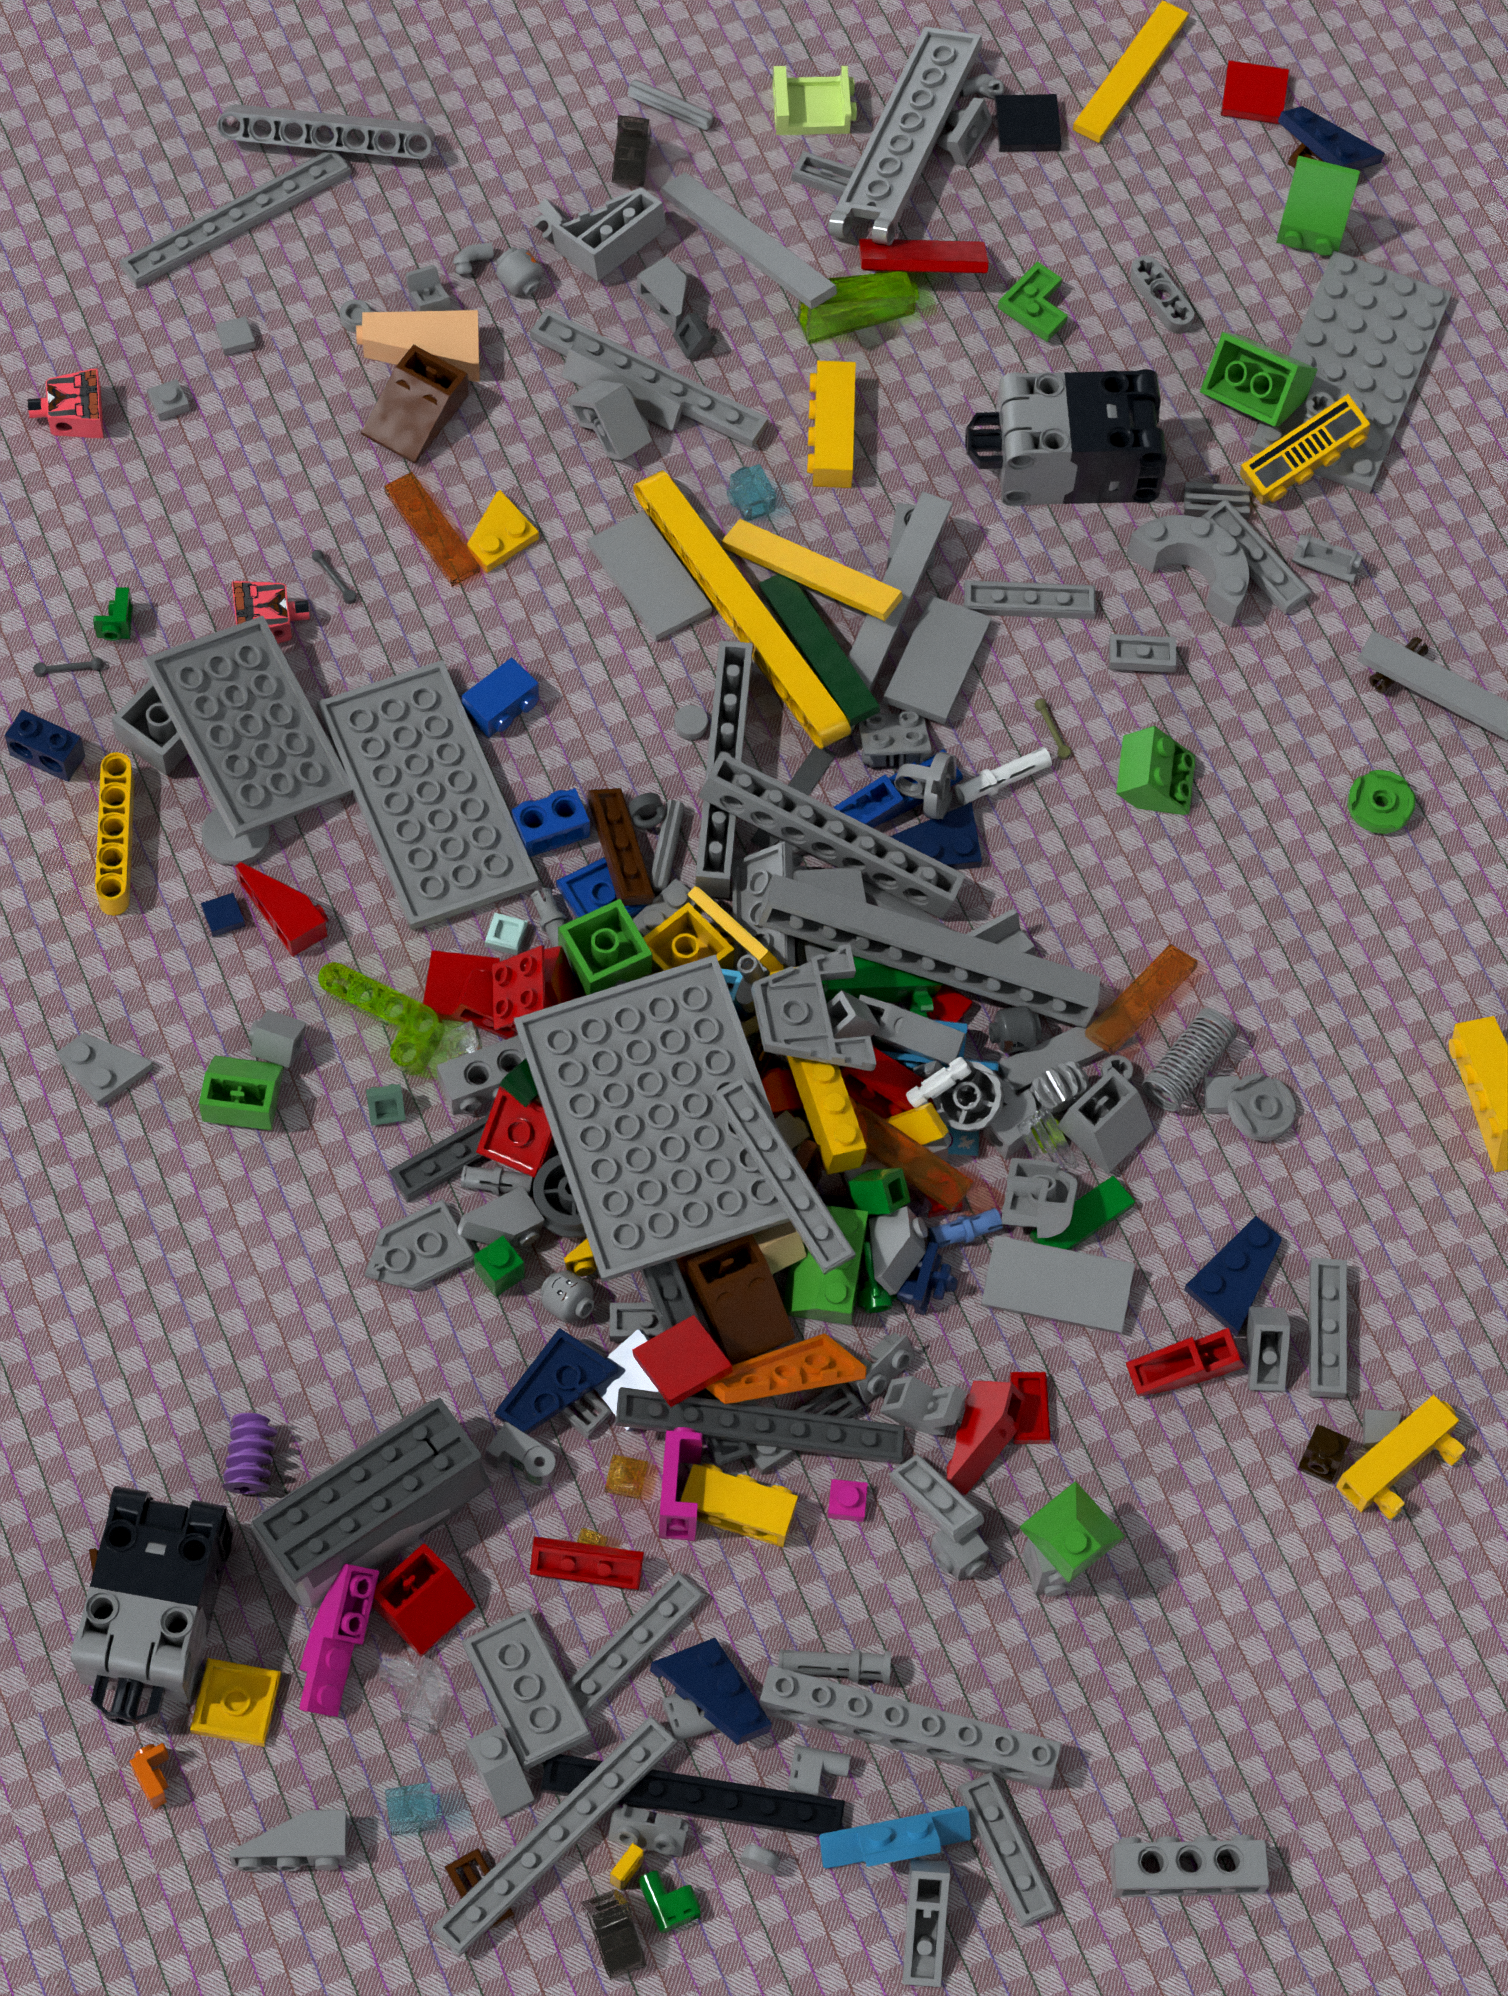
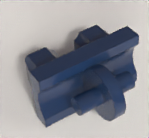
[896,1241,959,1315]

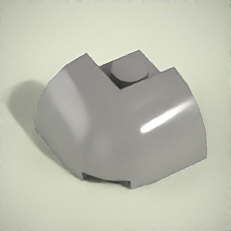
[1002,1158,1077,1238]

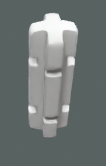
[906,1057,971,1108]

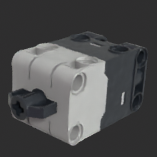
[965,369,1167,506]
[71,1486,233,1726]

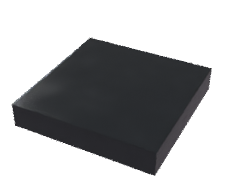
[995,94,1062,152]

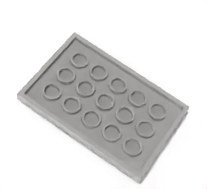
[142,616,353,839]

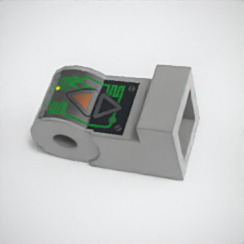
[485,1422,555,1486]

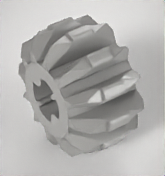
[1029,1061,1091,1115]

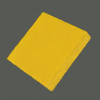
[190,1658,282,1747]

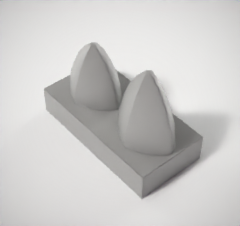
[937,98,993,165]

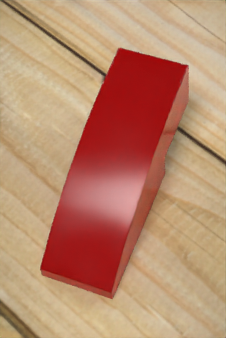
[1126,1327,1245,1397]

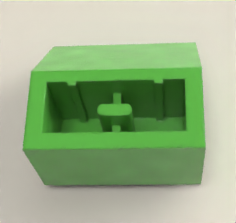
[1116,726,1196,815]
[199,1056,284,1131]

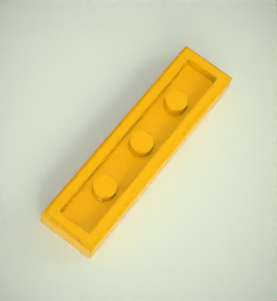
[687,886,784,972]

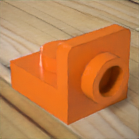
[129,1743,169,1810]

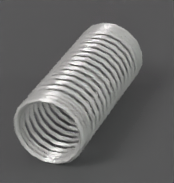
[1142,1008,1237,1111]

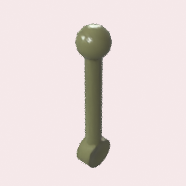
[1034,698,1071,760]

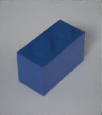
[461,657,539,738]

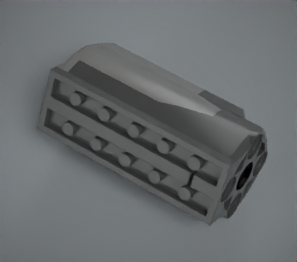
[250,1397,491,1608]

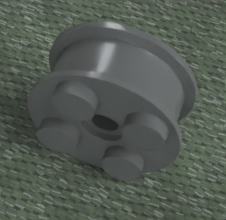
[533,1155,586,1238]

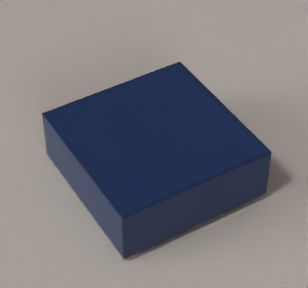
[201,893,245,937]

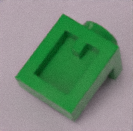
[93,587,133,641]

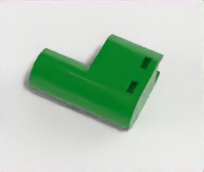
[637,1871,701,1933]

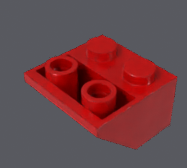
[372,1543,476,1657]

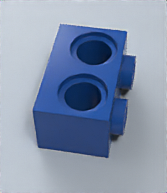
[512,788,590,857]

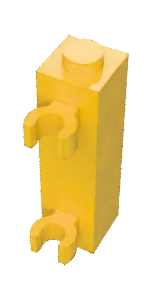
[1336,1394,1466,1520]

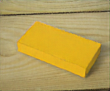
[874,1102,949,1155]

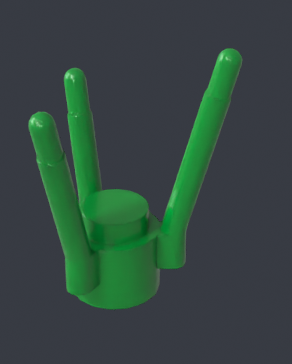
[857,1242,897,1314]

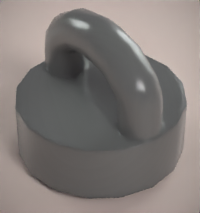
[628,793,665,829]

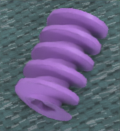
[222,1413,277,1495]

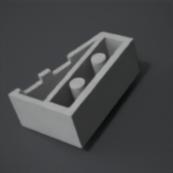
[551,187,666,281]

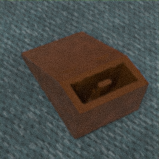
[361,344,469,464]
[683,1234,795,1365]

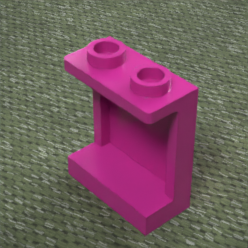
[659,1427,703,1541]

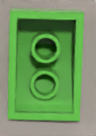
[1276,156,1360,256]

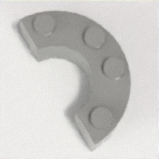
[1126,515,1249,628]

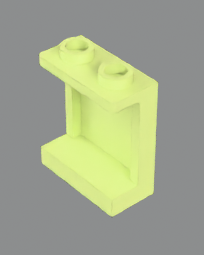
[772,66,857,135]

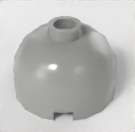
[933,1061,1005,1132]

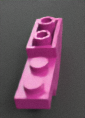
[299,1564,379,1717]

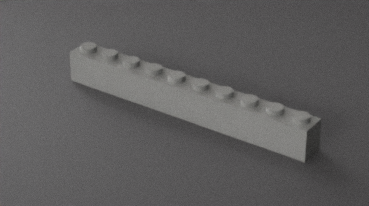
[758,873,1100,1028]

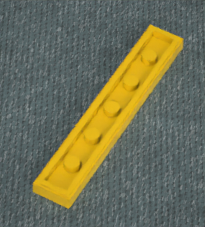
[1072,0,1189,143]
[721,519,903,621]

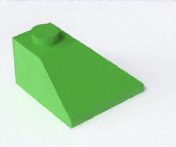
[1020,1481,1125,1583]

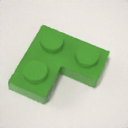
[998,261,1068,342]

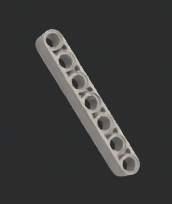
[217,104,435,159]

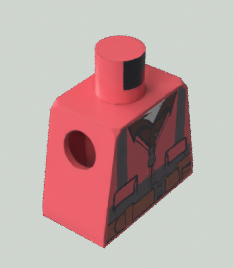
[28,368,104,438]
[232,581,310,643]

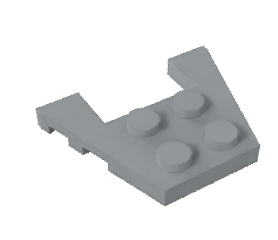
[751,943,876,1071]

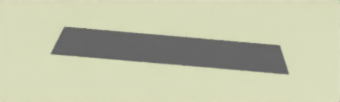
[750,745,836,849]

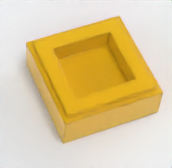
[610,1843,644,1890]

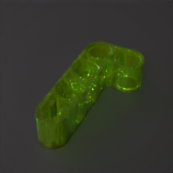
[318,962,445,1075]

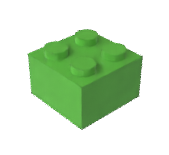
[558,899,653,995]

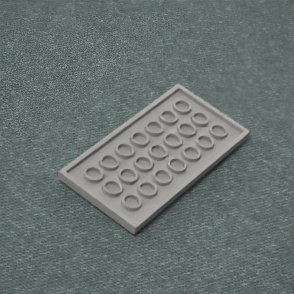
[1249,251,1452,494]
[317,660,539,931]

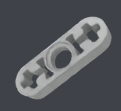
[1130,255,1194,334]

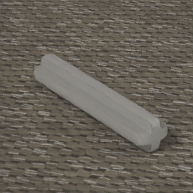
[628,80,714,130]
[650,800,684,893]

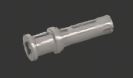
[778,1649,891,1685]

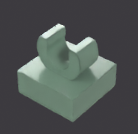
[366,1084,406,1126]

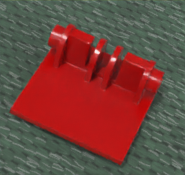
[492,945,546,1032]

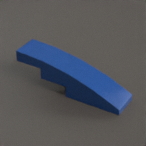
[833,749,963,828]

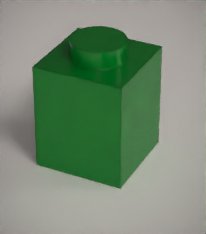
[848,1168,911,1215]
[474,1236,525,1297]

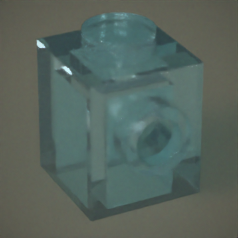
[727,464,776,522]
[385,1782,443,1836]

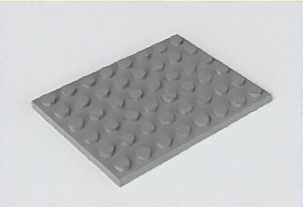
[514,954,790,1282]

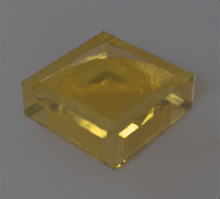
[605,1454,648,1500]

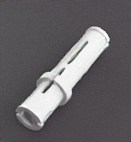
[954,747,1052,805]

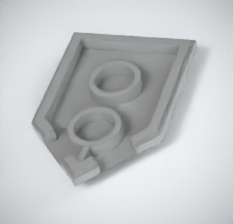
[364,1199,475,1290]

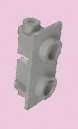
[1291,533,1364,583]
[845,1333,915,1405]
[608,1804,689,1858]

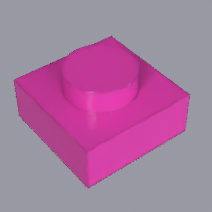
[827,1479,868,1522]

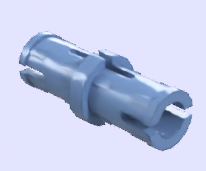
[928,1208,1003,1249]

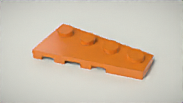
[706,1333,866,1404]

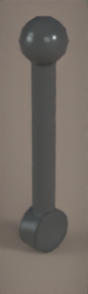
[312,550,356,604]
[33,657,104,677]

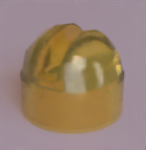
[577,1527,609,1546]

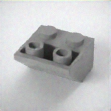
[1057,1067,1154,1174]

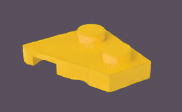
[467,490,539,573]

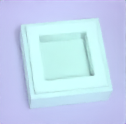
[485,913,528,955]

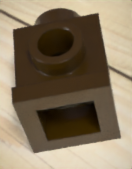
[1297,1424,1351,1484]

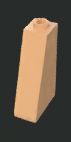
[356,310,480,382]

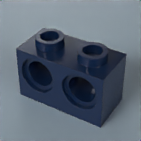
[5,709,85,782]

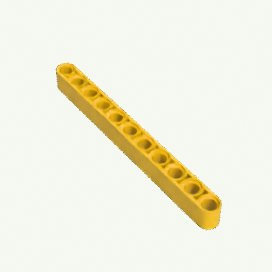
[633,470,851,749]

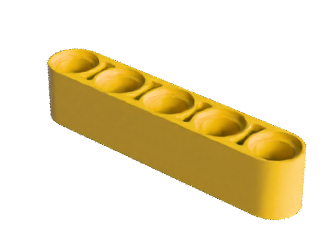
[95,752,135,916]

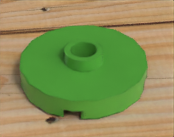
[1347,770,1415,834]

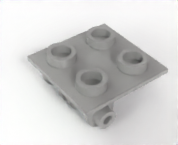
[858,711,931,768]

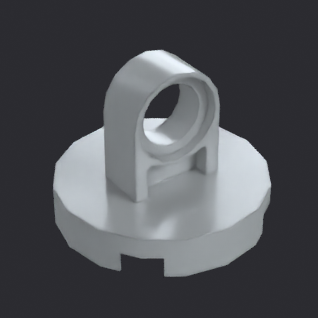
[894,752,957,819]

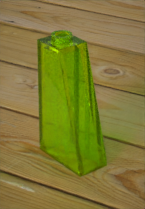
[797,271,919,344]

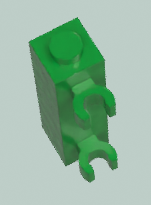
[822,957,943,1018]

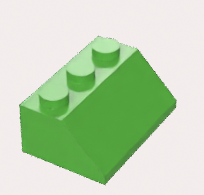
[1200,332,1318,427]
[783,1206,869,1325]

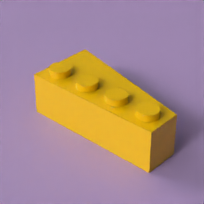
[1449,1016,1508,1173]

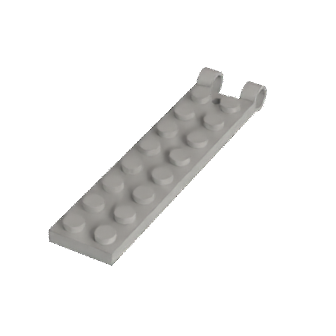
[828,26,983,246]

